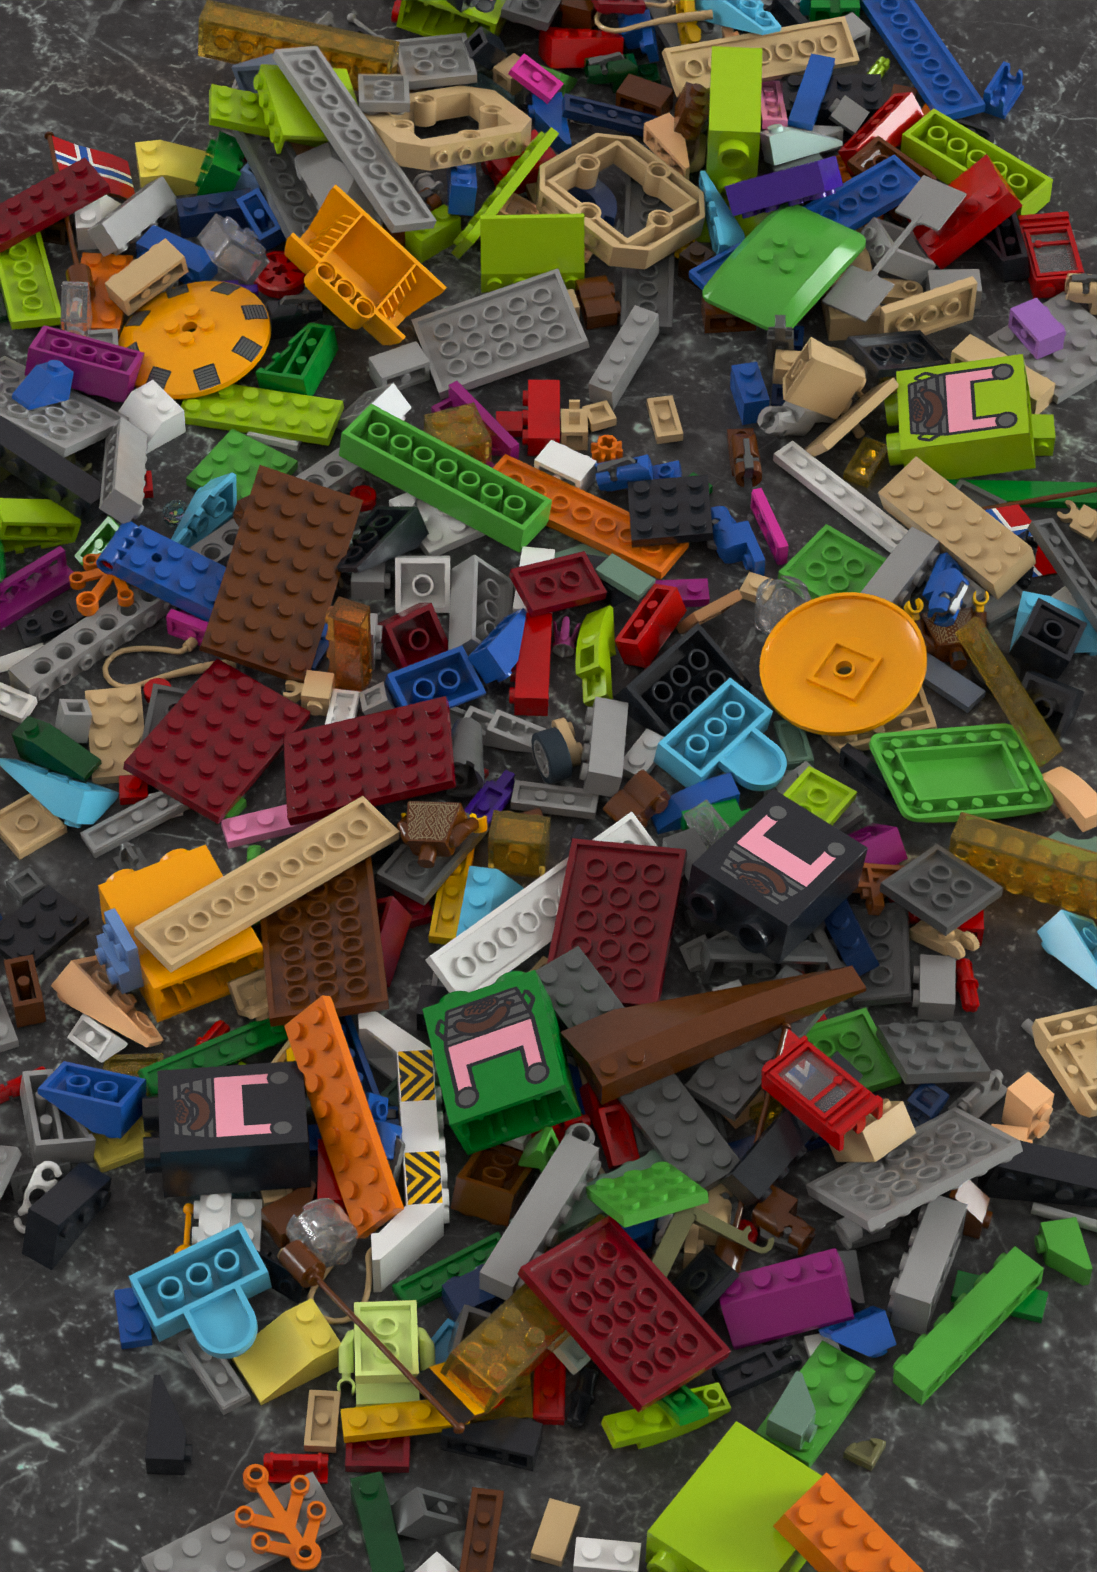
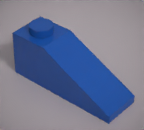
[528,92,572,154]
[468,608,527,684]

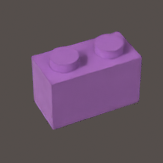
[1008,298,1066,360]

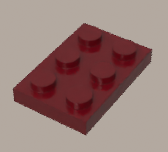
[509,551,607,617]

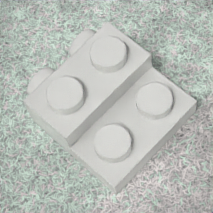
[192,1193,263,1252]

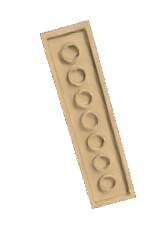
[662,16,860,98]

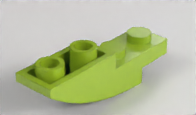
[575,605,616,707]
[601,1382,731,1449]

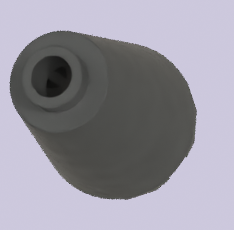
[446,717,485,797]

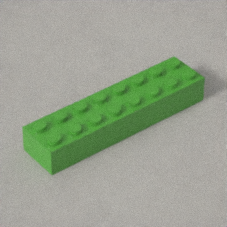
[339,404,552,553]

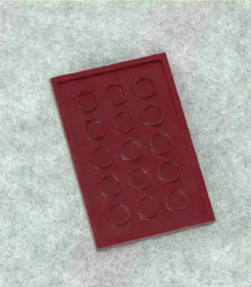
[123,658,311,824]
[284,696,456,826]
[547,838,688,1007]
[517,1216,731,1413]

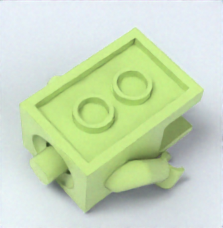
[337,1300,436,1407]

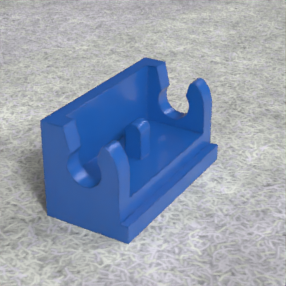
[983,61,1024,119]

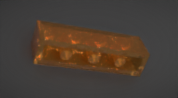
[325,597,372,692]

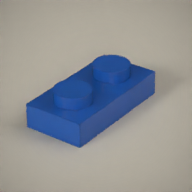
[114,1288,153,1349]

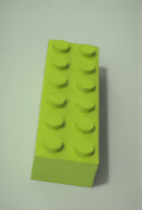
[901,108,1053,218]

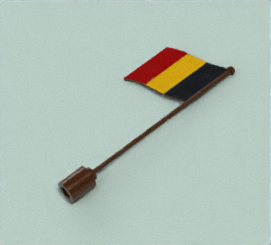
[279,1240,505,1434]

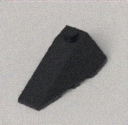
[337,506,429,573]

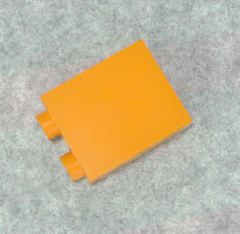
[98,844,264,1023]

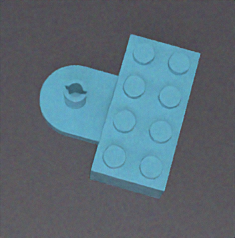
[653,678,787,791]
[129,1222,272,1359]

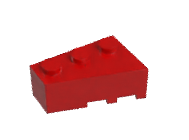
[538,27,624,68]

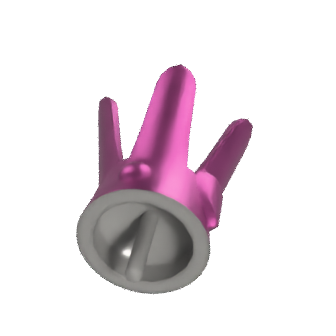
[552,616,581,658]

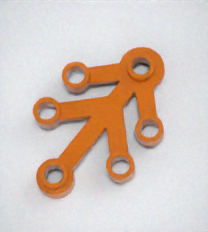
[69,553,138,617]
[235,1464,326,1571]

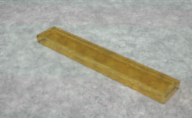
[955,616,1063,767]

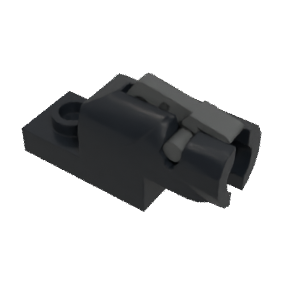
[267,293,323,340]

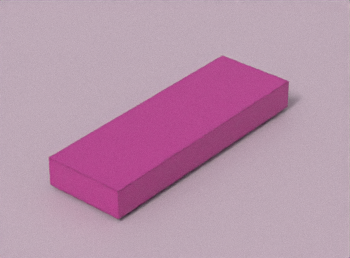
[750,488,789,566]

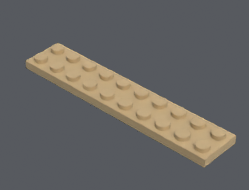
[134,796,400,973]

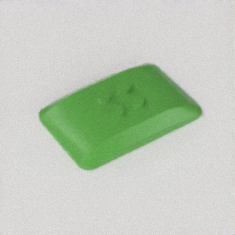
[702,203,866,330]
[869,723,1053,823]

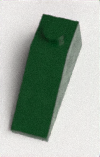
[11,716,102,782]
[350,1471,405,1572]

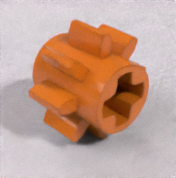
[591,435,623,463]

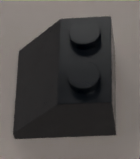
[1009,598,1087,680]
[1006,671,1084,745]

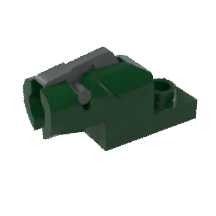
[584,52,661,93]

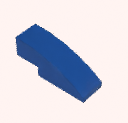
[651,772,740,834]

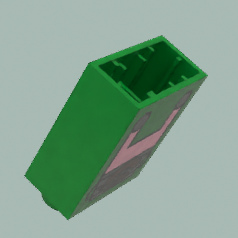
[423,970,581,1155]

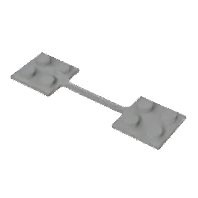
[822,175,967,322]

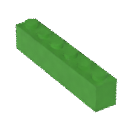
[893,1246,1044,1405]

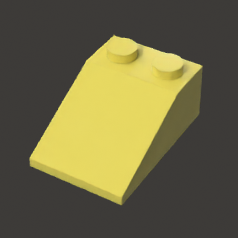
[135,140,209,196]
[231,1298,341,1405]

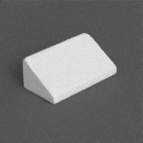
[67,1013,128,1063]

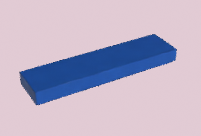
[788,53,835,131]

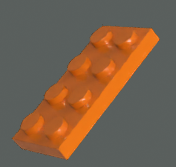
[68,252,134,337]

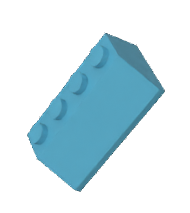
[456,866,524,984]

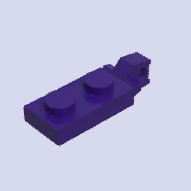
[464,769,515,827]

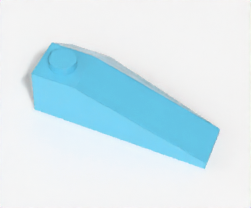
[699,170,745,255]
[171,473,237,548]
[0,758,119,828]

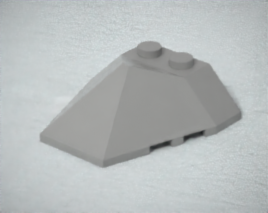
[294,142,383,227]

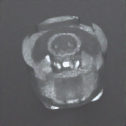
[754,576,811,636]
[286,1198,358,1268]

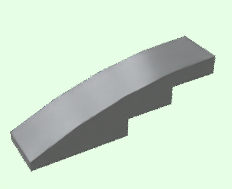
[449,705,546,753]

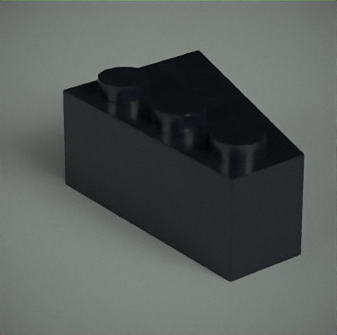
[974,212,1030,282]

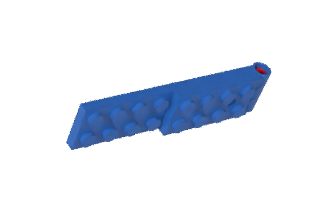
[96,521,339,671]

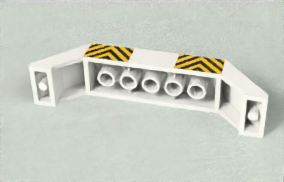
[358,1011,450,1292]

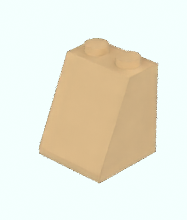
[783,337,867,419]

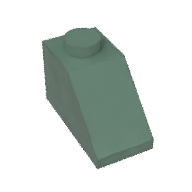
[766,1371,818,1451]

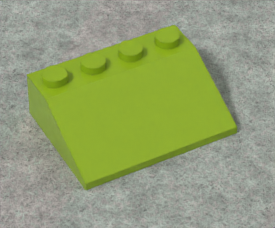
[480,213,585,293]

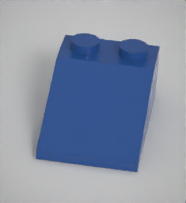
[38,1061,146,1139]

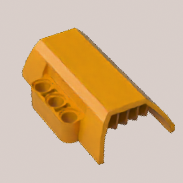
[285,184,447,345]

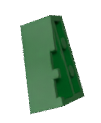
[195,131,245,196]
[255,322,339,396]

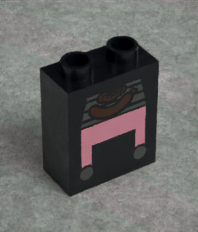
[684,789,868,964]
[142,1061,311,1198]

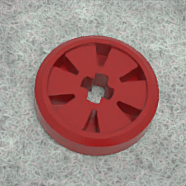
[252,251,306,298]

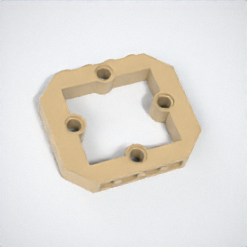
[363,85,532,171]
[536,133,705,269]

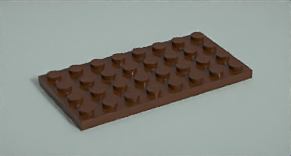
[199,465,363,683]
[260,856,390,1027]

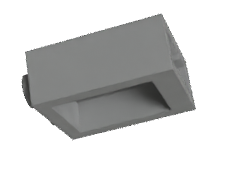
[860,217,936,284]

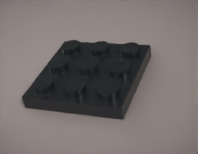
[627,474,713,548]

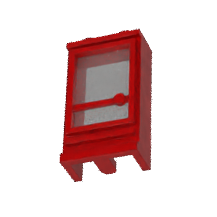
[1018,211,1084,299]
[761,1035,883,1152]

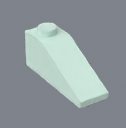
[760,124,843,166]

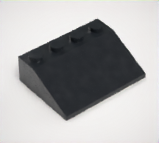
[613,623,753,737]

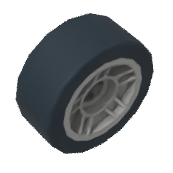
[531,727,572,784]

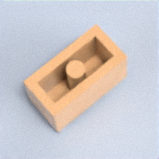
[1001,1072,1054,1140]

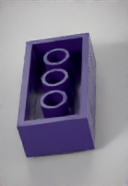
[725,156,843,219]

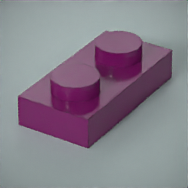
[655,578,710,607]

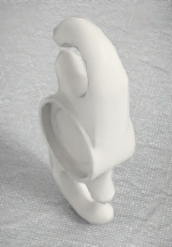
[14,1161,62,1234]

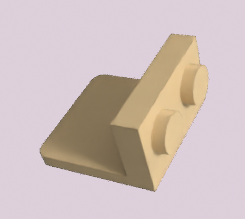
[226,967,269,1021]

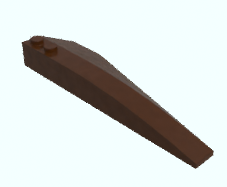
[560,966,866,1105]

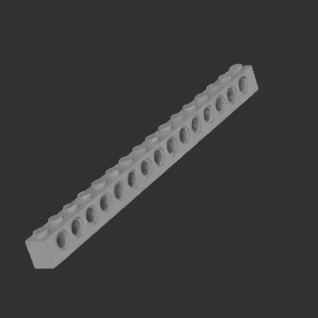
[8,447,365,702]

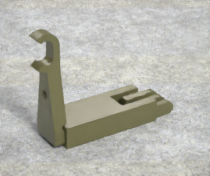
[651,1206,774,1278]

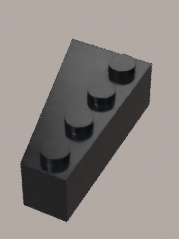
[978,1140,1097,1207]

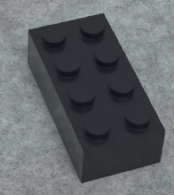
[781,74,884,131]

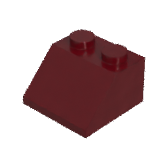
[378,603,448,669]

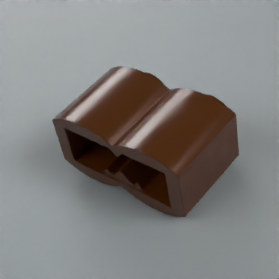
[575,275,621,330]
[603,769,671,828]

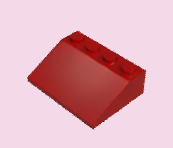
[907,154,1023,270]

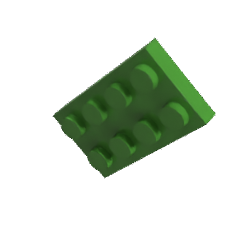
[756,1340,876,1468]

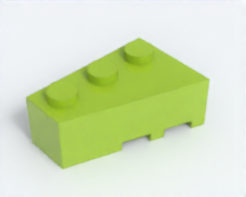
[0,498,81,554]

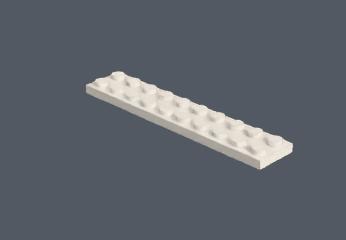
[425,812,657,993]

